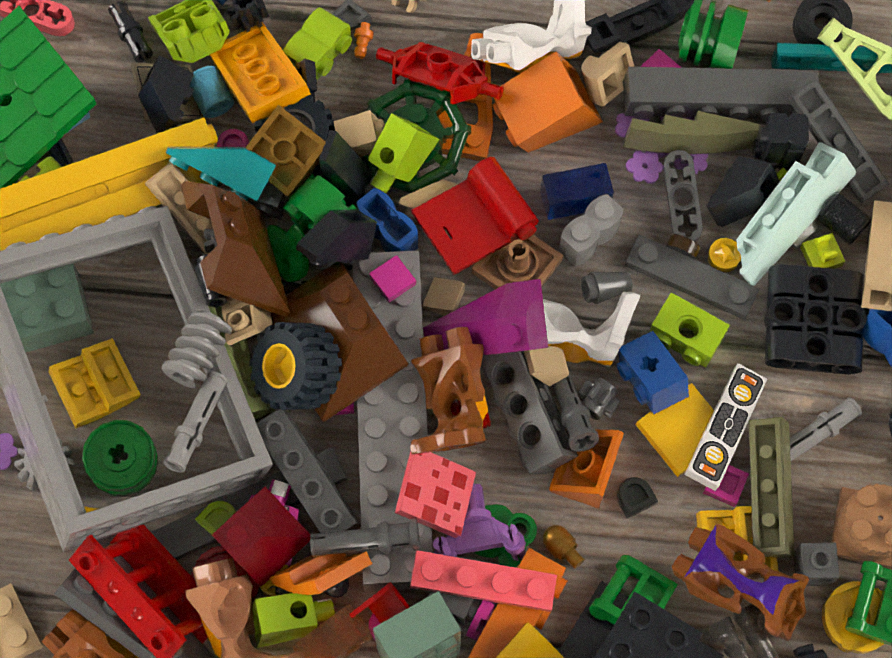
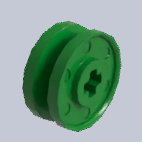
[82,420,158,497]

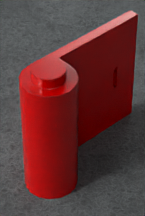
[411,157,539,275]

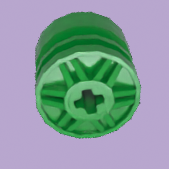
[678,0,748,69]

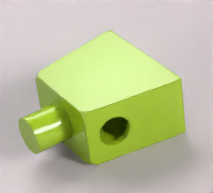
[368,113,439,193]
[252,593,335,648]

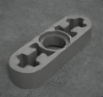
[664,150,703,242]

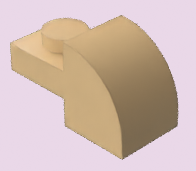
[581,42,634,107]

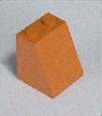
[492,52,603,153]

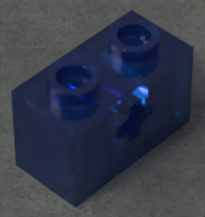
[540,163,614,220]

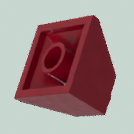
[212,487,311,587]

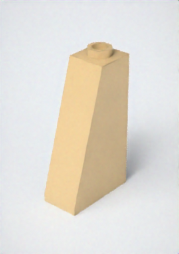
[861,200,892,311]

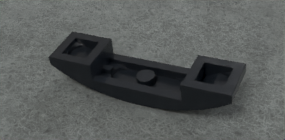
[585,0,694,53]

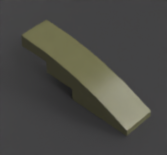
[623,111,761,154]

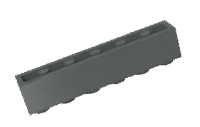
[623,67,819,121]

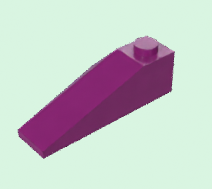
[423,279,548,355]

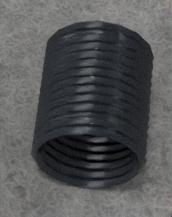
[817,193,872,245]

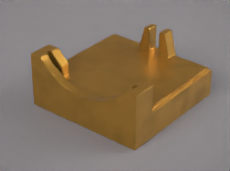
[246,105,326,197]

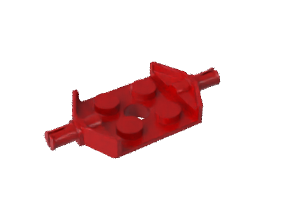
[376,42,504,104]

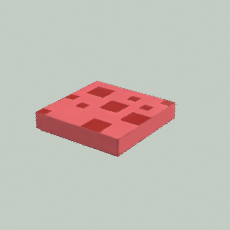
[395,451,476,538]

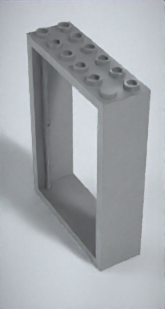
[0,206,273,552]

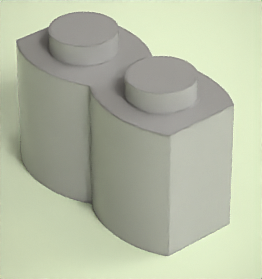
[559,194,624,266]

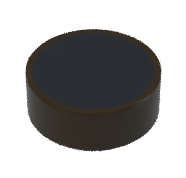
[666,234,701,259]

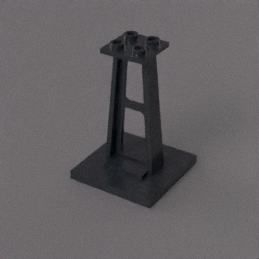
[558,581,724,658]

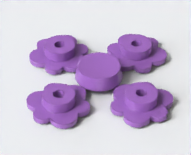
[615,113,708,184]

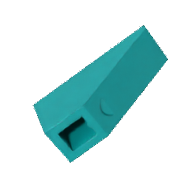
[166,146,276,202]

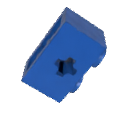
[616,331,689,414]

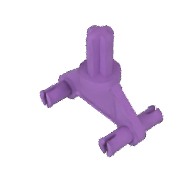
[433,483,526,561]

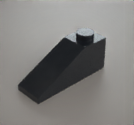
[319,130,375,208]

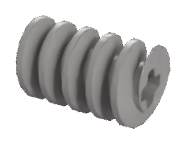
[162,310,232,389]

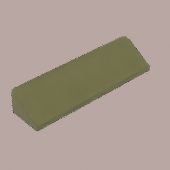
[749,417,795,558]

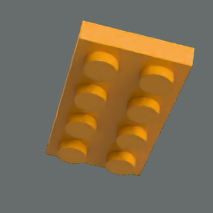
[209,22,311,123]

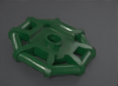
[361,79,471,193]

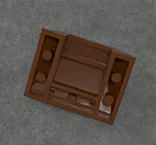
[181,181,290,317]
[271,261,409,422]

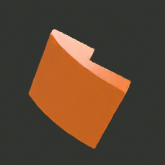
[269,551,372,595]

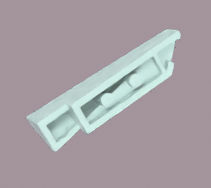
[736,142,856,286]

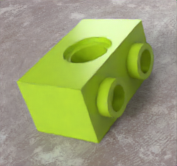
[649,293,730,368]

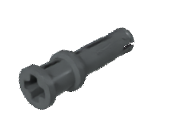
[552,362,599,452]
[310,518,420,557]

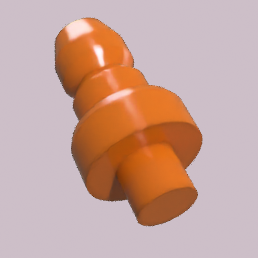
[354,22,374,59]

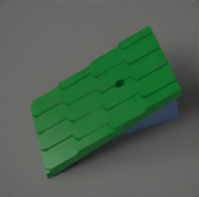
[0,6,96,189]

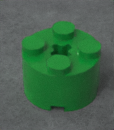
[283,174,357,233]

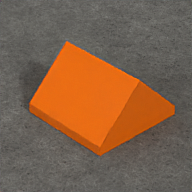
[549,429,624,509]

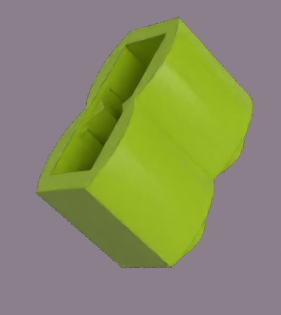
[283,7,352,80]

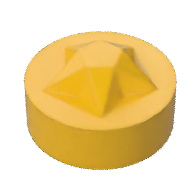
[708,238,741,273]

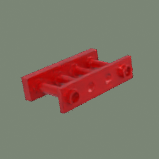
[69,524,209,658]

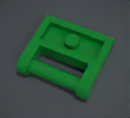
[589,555,678,624]
[845,561,892,646]

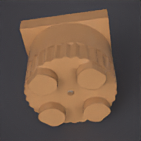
[831,483,892,570]

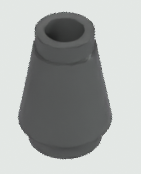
[581,272,633,304]

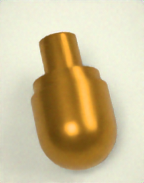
[543,525,585,569]

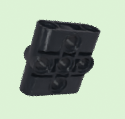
[764,264,867,375]

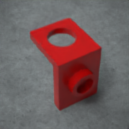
[348,582,410,623]

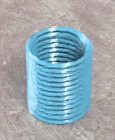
[190,66,234,118]

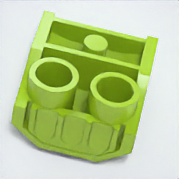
[148,0,230,63]

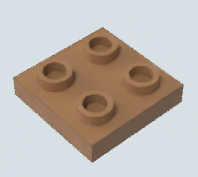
[471,235,564,289]

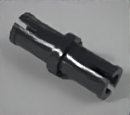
[108,1,153,63]

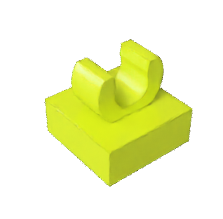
[800,233,846,269]

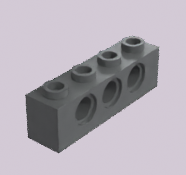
[481,351,578,474]
[257,409,361,533]

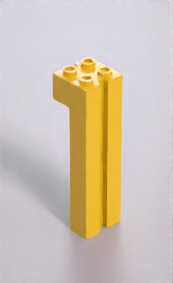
[0,117,223,251]

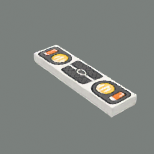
[684,363,767,491]

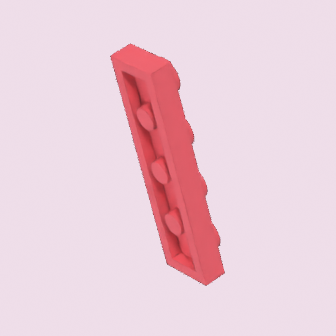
[410,550,557,612]

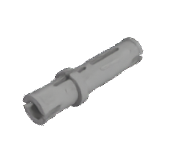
[163,371,228,473]
[790,397,862,461]

